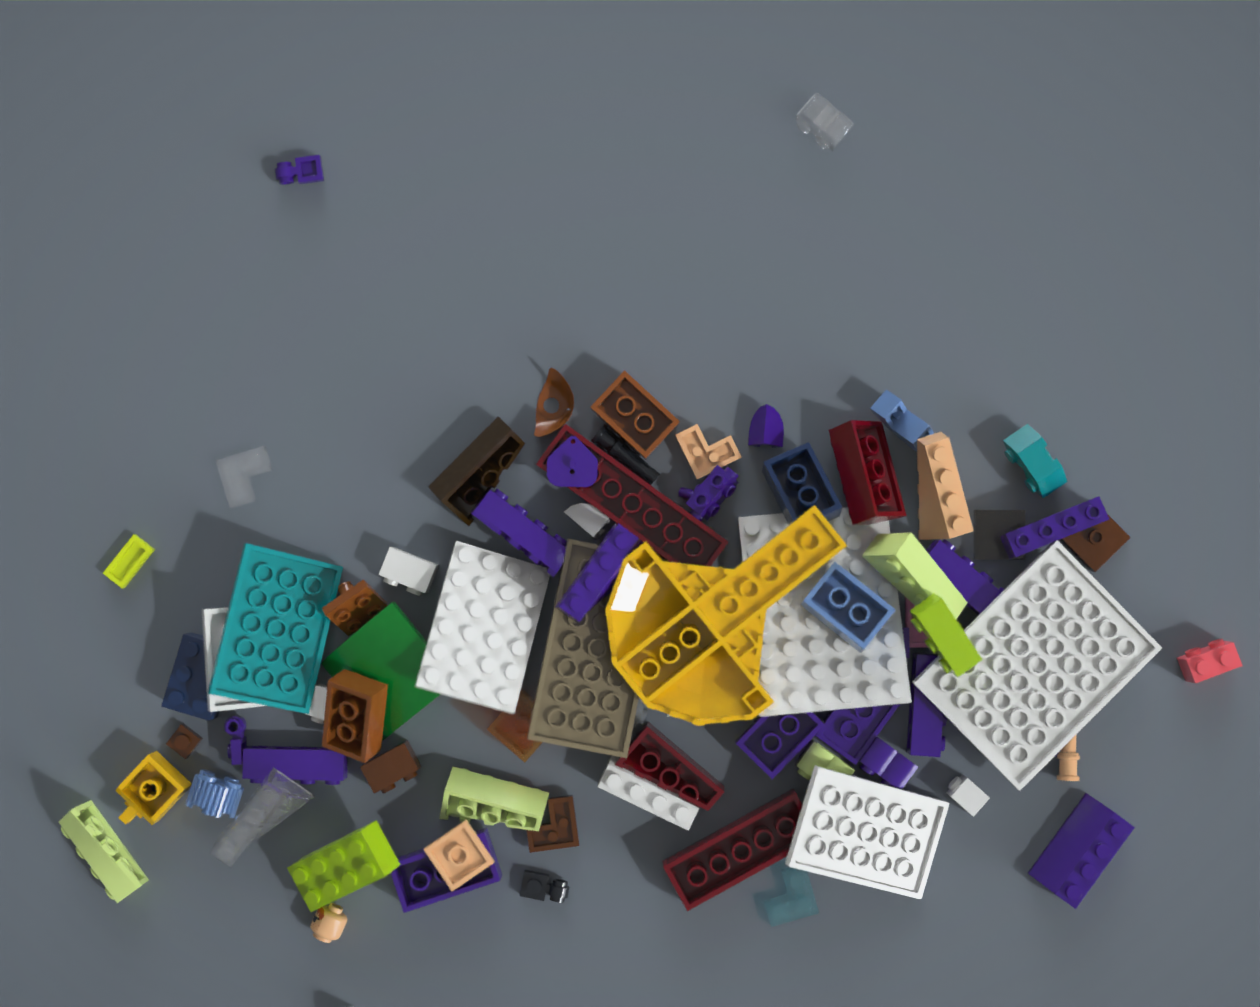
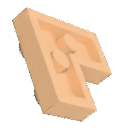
[675,424,742,479]

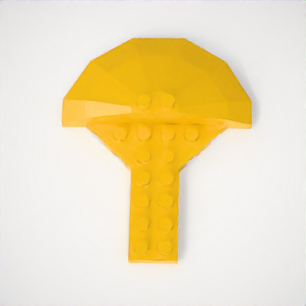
[605,505,847,726]

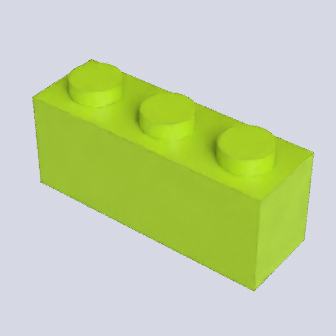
[909,593,983,677]

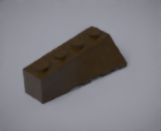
[428,416,525,526]

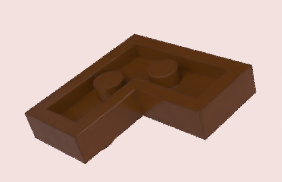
[527,795,579,853]

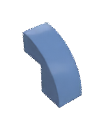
[870,389,934,452]

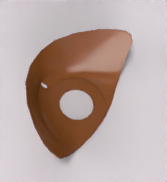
[534,368,574,437]

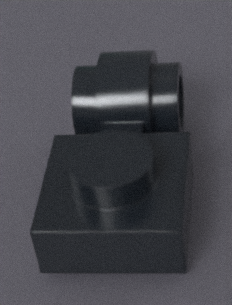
[520,870,570,903]

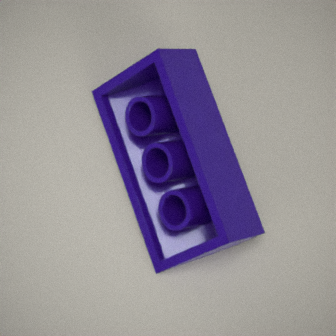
[1028,793,1135,909]

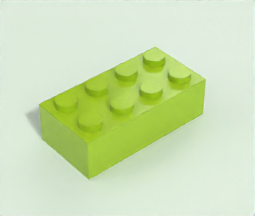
[287,820,400,912]

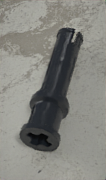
[591,424,660,485]

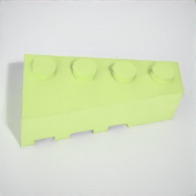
[862,532,967,619]

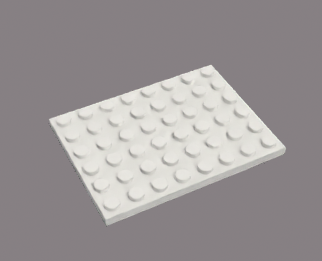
[738,507,912,717]
[912,540,1162,791]

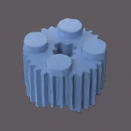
[185,769,244,818]

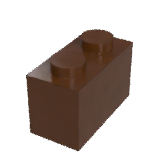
[360,740,421,794]

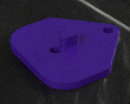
[547,436,598,487]

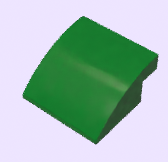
[321,602,440,741]

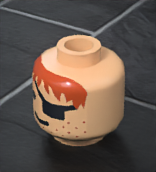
[310,903,347,943]

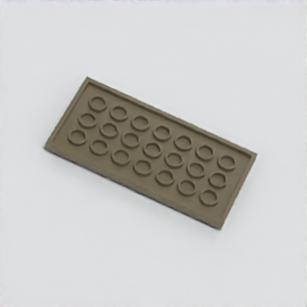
[527,539,666,758]

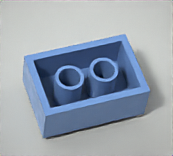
[801,562,896,653]

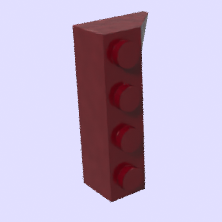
[615,722,725,811]

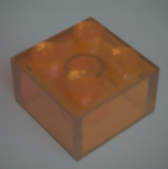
[487,689,543,763]

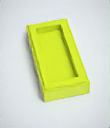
[103,534,155,589]

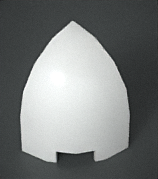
[564,503,610,540]

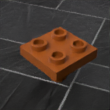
[322,579,388,636]

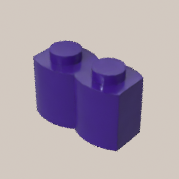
[859,737,918,789]

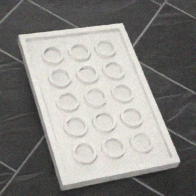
[415,541,550,714]
[785,766,950,899]

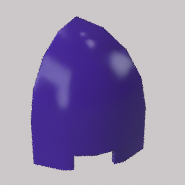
[748,404,784,448]

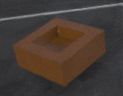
[166,723,203,759]

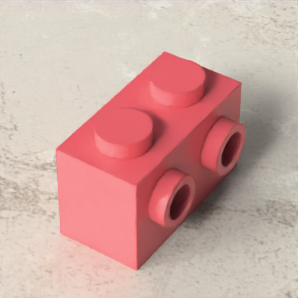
[1177,639,1243,684]

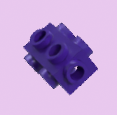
[678,465,739,521]

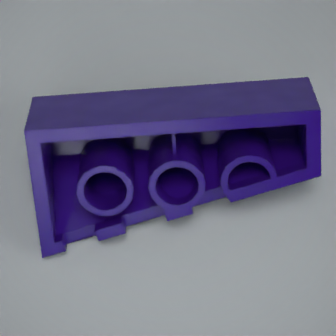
[471,488,567,577]
[555,523,643,622]

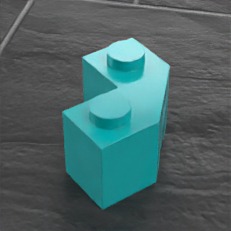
[1003,424,1068,498]

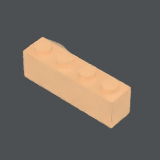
[917,432,974,540]

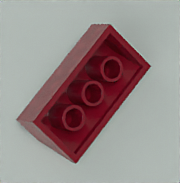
[828,420,906,525]

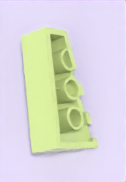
[439,767,549,831]
[58,800,149,903]

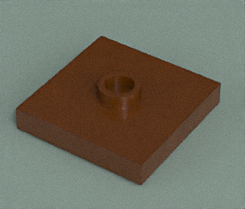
[1061,514,1131,572]

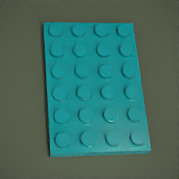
[207,543,343,714]

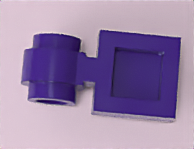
[275,155,324,185]
[224,715,247,765]

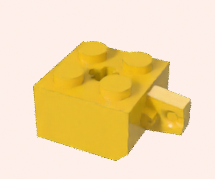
[115,751,192,825]

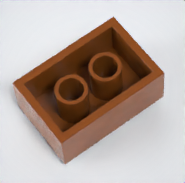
[590,370,680,460]
[322,669,388,763]

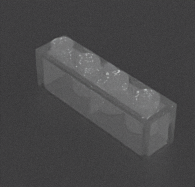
[210,767,315,867]

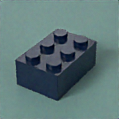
[762,442,842,525]
[161,632,219,721]

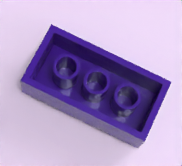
[391,827,502,913]

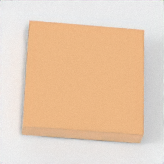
[423,819,495,891]

